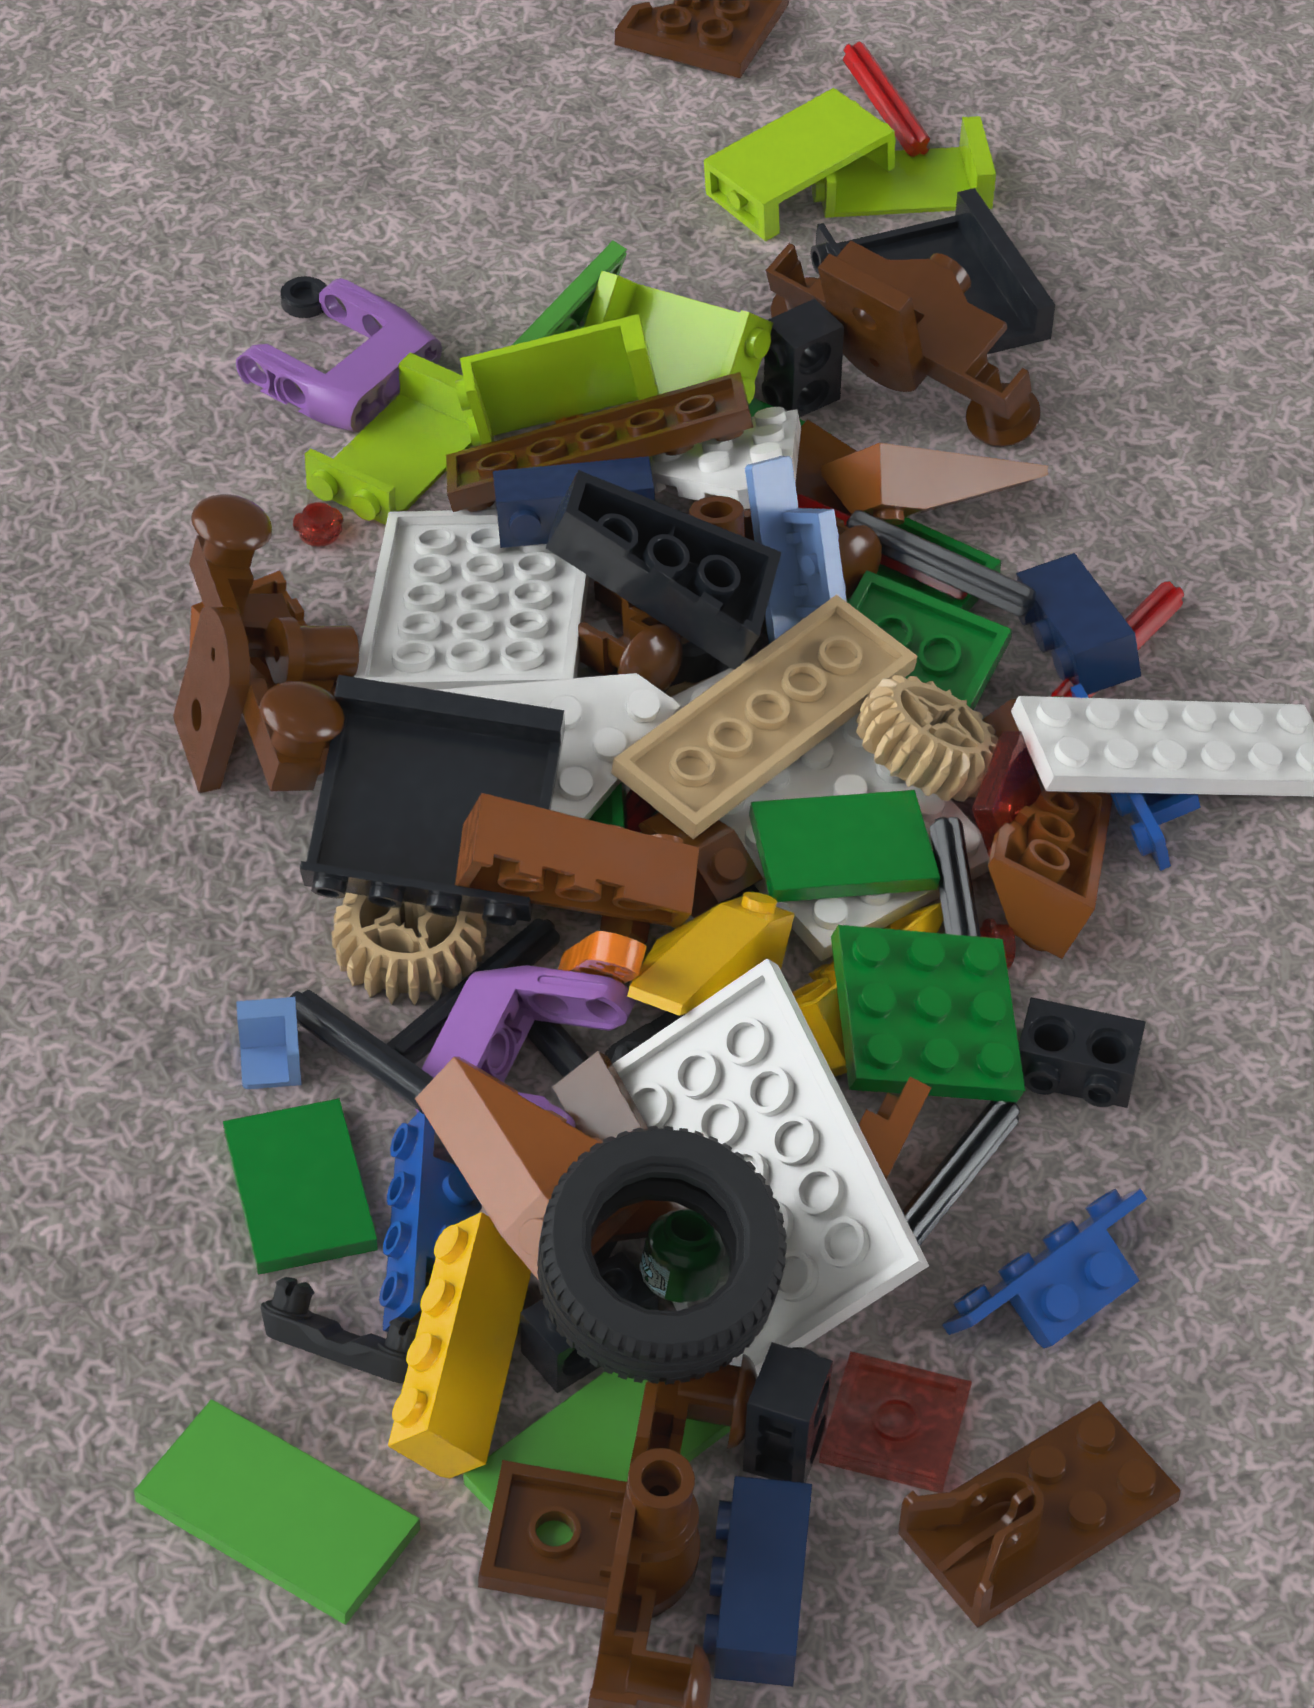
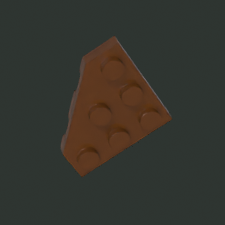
[615,0,789,78]

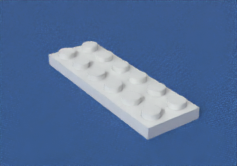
[1011,696,1314,797]

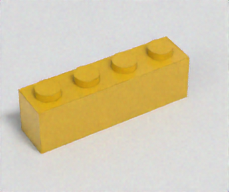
[388,1212,531,1478]

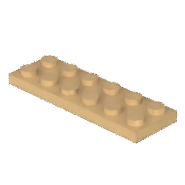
[611,594,918,839]

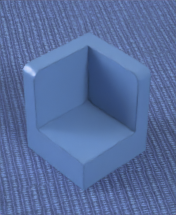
[236,997,302,1089]

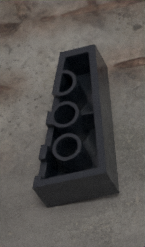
[546,470,781,670]

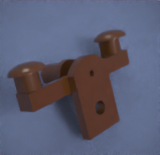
[765,240,1041,447]
[173,494,359,793]
[578,496,882,692]
[478,1354,757,1708]

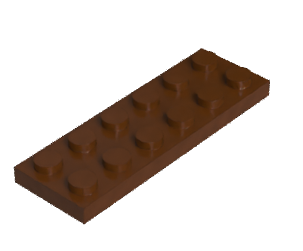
[446,372,753,512]

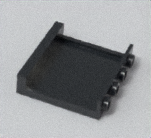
[810,188,1055,355]
[300,675,565,926]

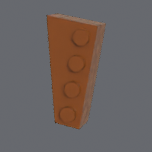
[455,793,699,928]

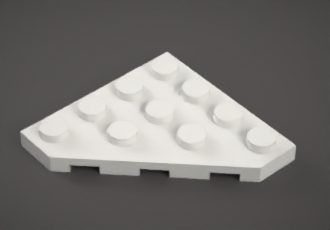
[649,407,801,509]
[438,673,681,820]

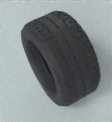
[537,1126,787,1385]

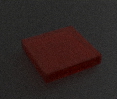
[972,731,1042,857]
[819,1351,972,1493]

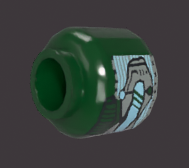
[640,1209,726,1303]

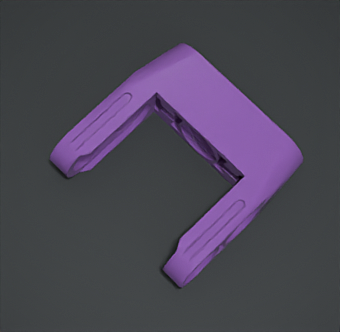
[236,278,442,432]
[415,965,636,1127]

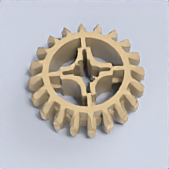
[856,675,1003,802]
[332,893,487,1006]

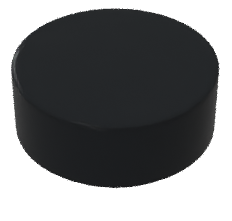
[280,276,327,318]

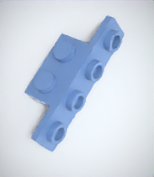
[745,456,846,644]

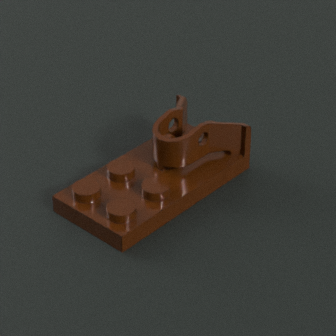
[898,1401,1181,1628]

